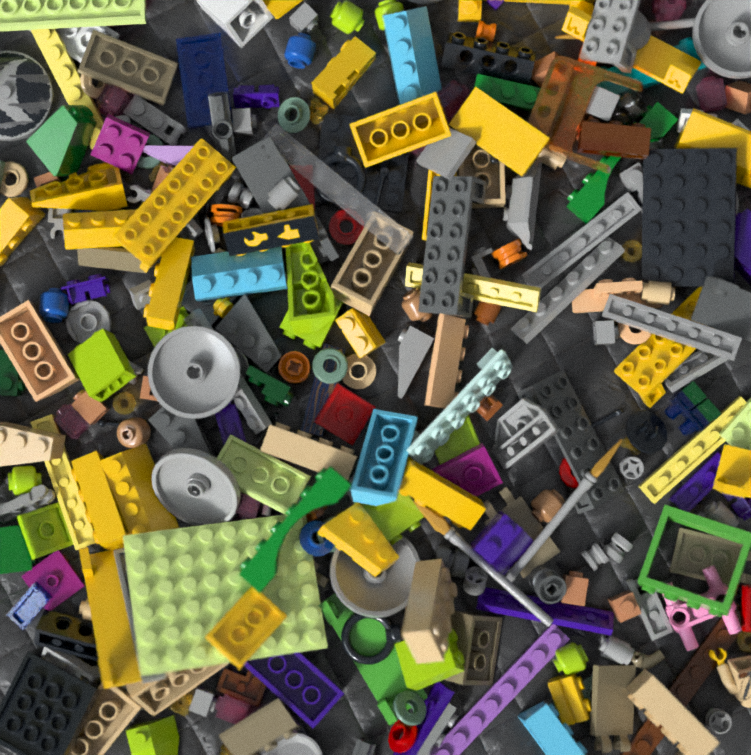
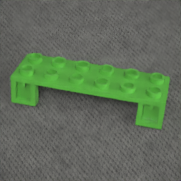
[318,593,428,725]

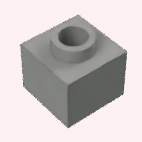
[289,2,319,34]
[232,108,257,136]
[593,320,619,345]
[189,685,218,717]

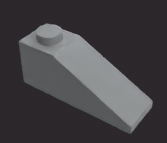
[398,326,434,399]

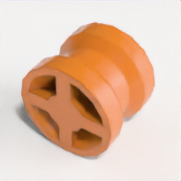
[476,20,497,42]

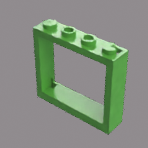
[638,505,751,617]

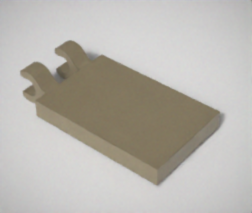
[483,487,560,578]
[669,527,751,586]
[590,664,636,753]

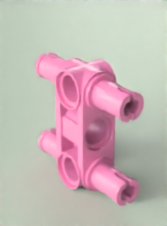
[662,565,742,651]

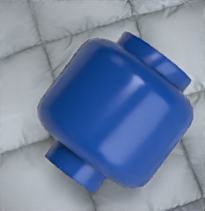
[284,33,316,69]
[39,288,69,323]

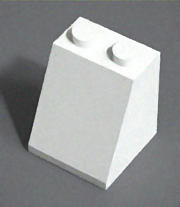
[196,0,273,48]

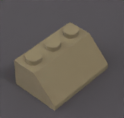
[77,246,146,273]
[444,611,503,685]
[219,698,302,755]

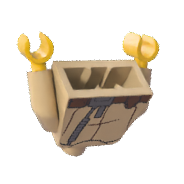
[709,647,751,708]

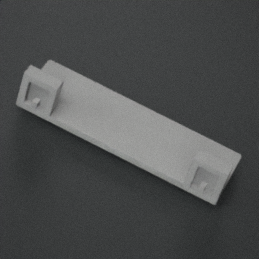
[580,0,641,73]

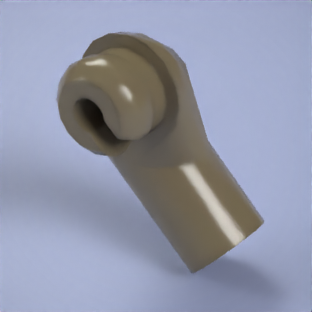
[631,649,665,670]

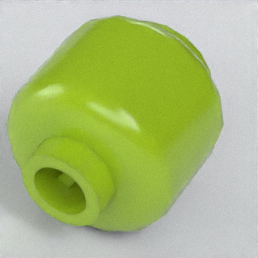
[330,0,365,34]
[375,0,404,30]
[8,465,42,496]
[553,642,589,676]

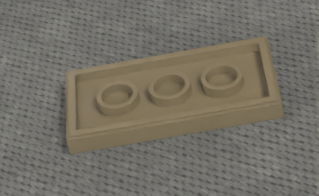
[78,29,179,106]

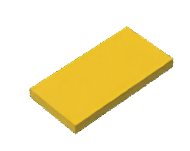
[449,87,550,177]

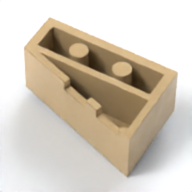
[0,422,66,466]

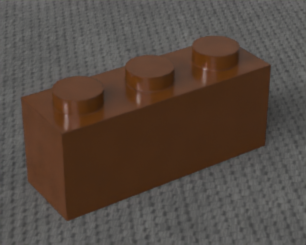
[577,119,651,159]

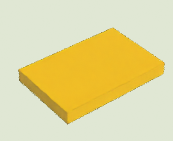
[205,586,287,670]

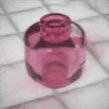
[96,85,130,117]

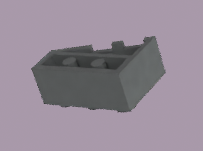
[215,294,282,374]
[148,407,214,456]

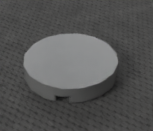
[66,300,112,343]

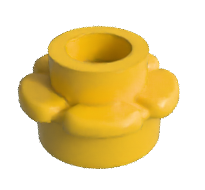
[213,297,234,319]

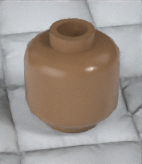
[402,287,433,322]
[117,417,151,448]
[531,489,565,523]

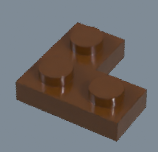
[216,668,266,707]

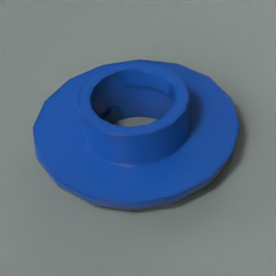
[299,521,334,556]

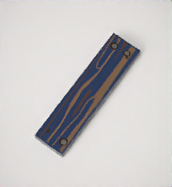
[301,343,346,436]

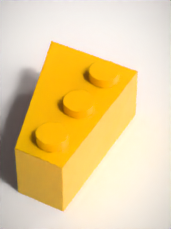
[311,36,376,110]
[317,503,400,577]

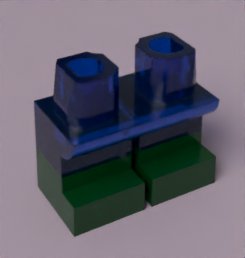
[664,381,721,436]

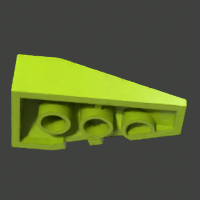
[286,242,336,334]
[126,715,180,755]

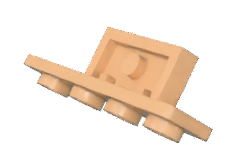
[572,278,663,313]

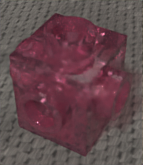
[652,0,686,21]

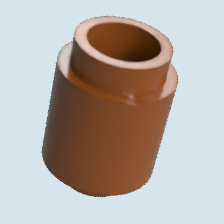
[474,301,503,326]

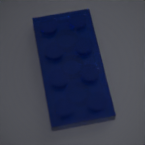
[176,33,233,129]

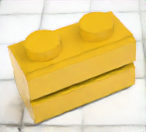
[335,308,386,359]
[547,674,591,726]

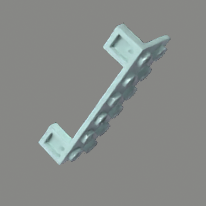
[407,348,513,465]

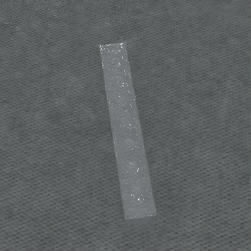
[262,124,413,256]

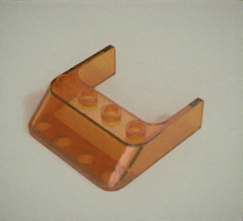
[528,56,643,174]

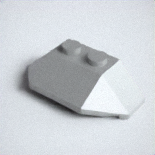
[503,159,542,252]
[492,398,559,470]

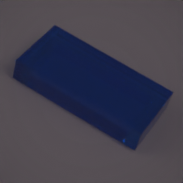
[7,582,53,631]

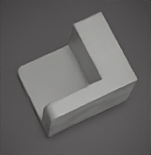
[583,86,620,121]

